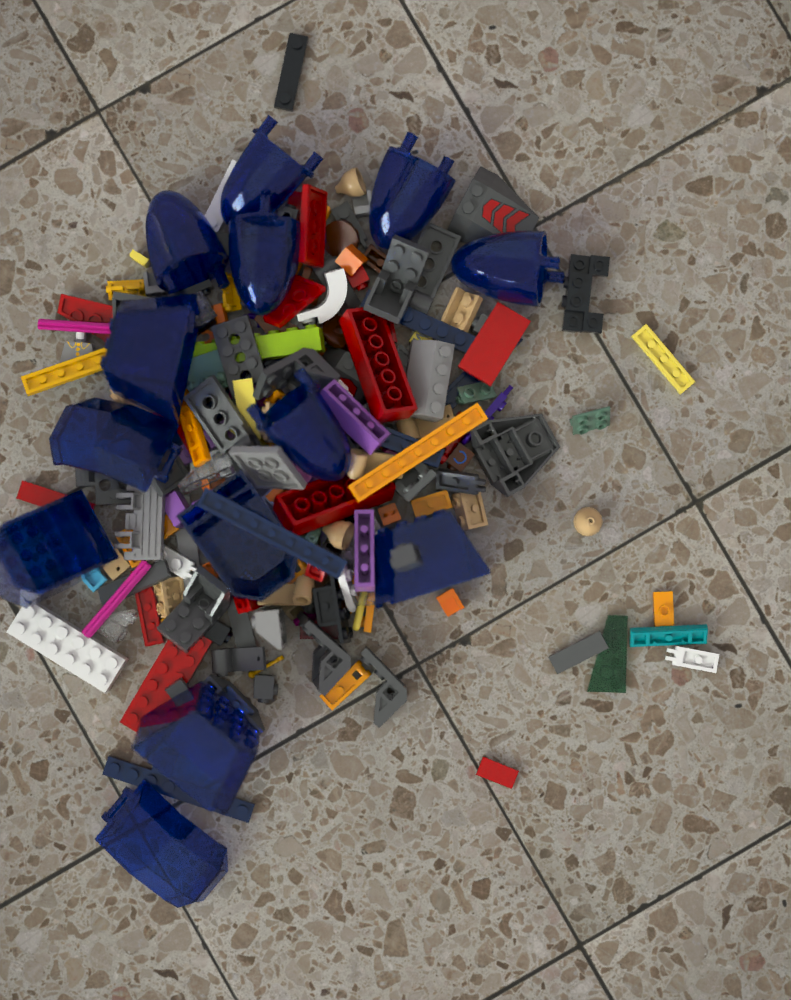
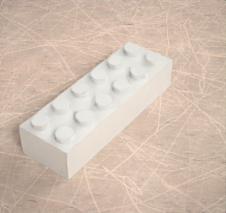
[7,599,129,693]

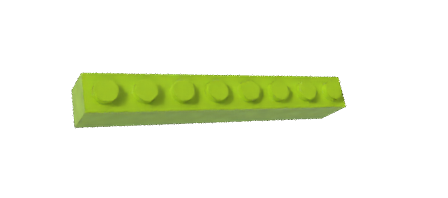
[169,324,325,374]

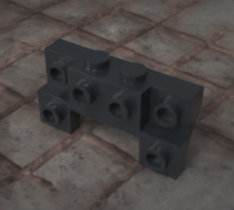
[561,254,610,334]

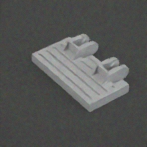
[114,482,165,560]

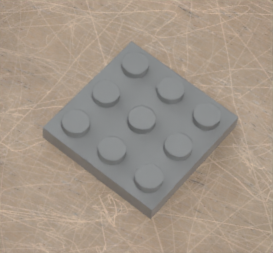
[228,446,307,490]

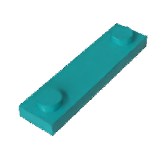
[629,624,708,647]

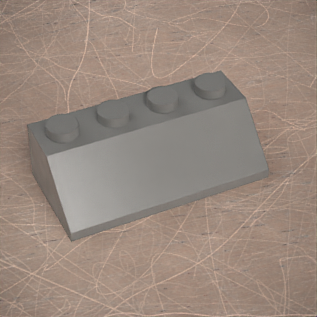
[406,340,455,422]
[251,608,287,650]

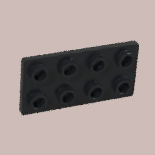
[312,575,353,644]

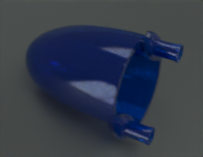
[220,115,323,230]
[369,131,456,249]
[146,190,230,294]
[228,195,300,316]
[451,231,565,307]
[246,367,352,482]

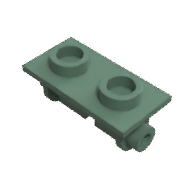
[456,382,497,405]

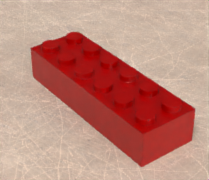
[339,307,418,423]
[273,469,396,536]
[120,636,213,742]

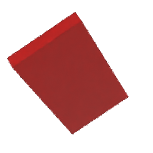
[298,184,328,268]
[458,302,531,387]

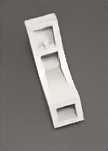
[296,268,347,324]

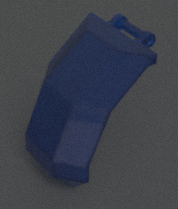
[49,398,183,492]
[95,779,228,908]

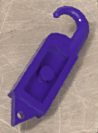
[461,385,513,445]

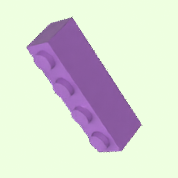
[314,379,391,455]
[354,510,375,592]

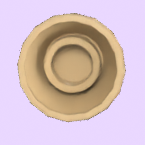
[335,167,366,197]
[573,507,603,536]
[322,520,354,551]

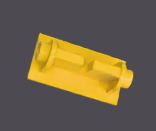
[219,272,242,313]
[106,279,147,300]

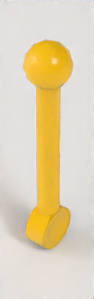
[248,655,284,679]

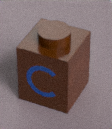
[445,443,475,472]

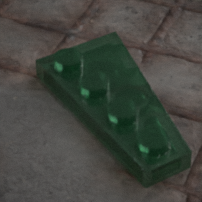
[587,615,628,693]

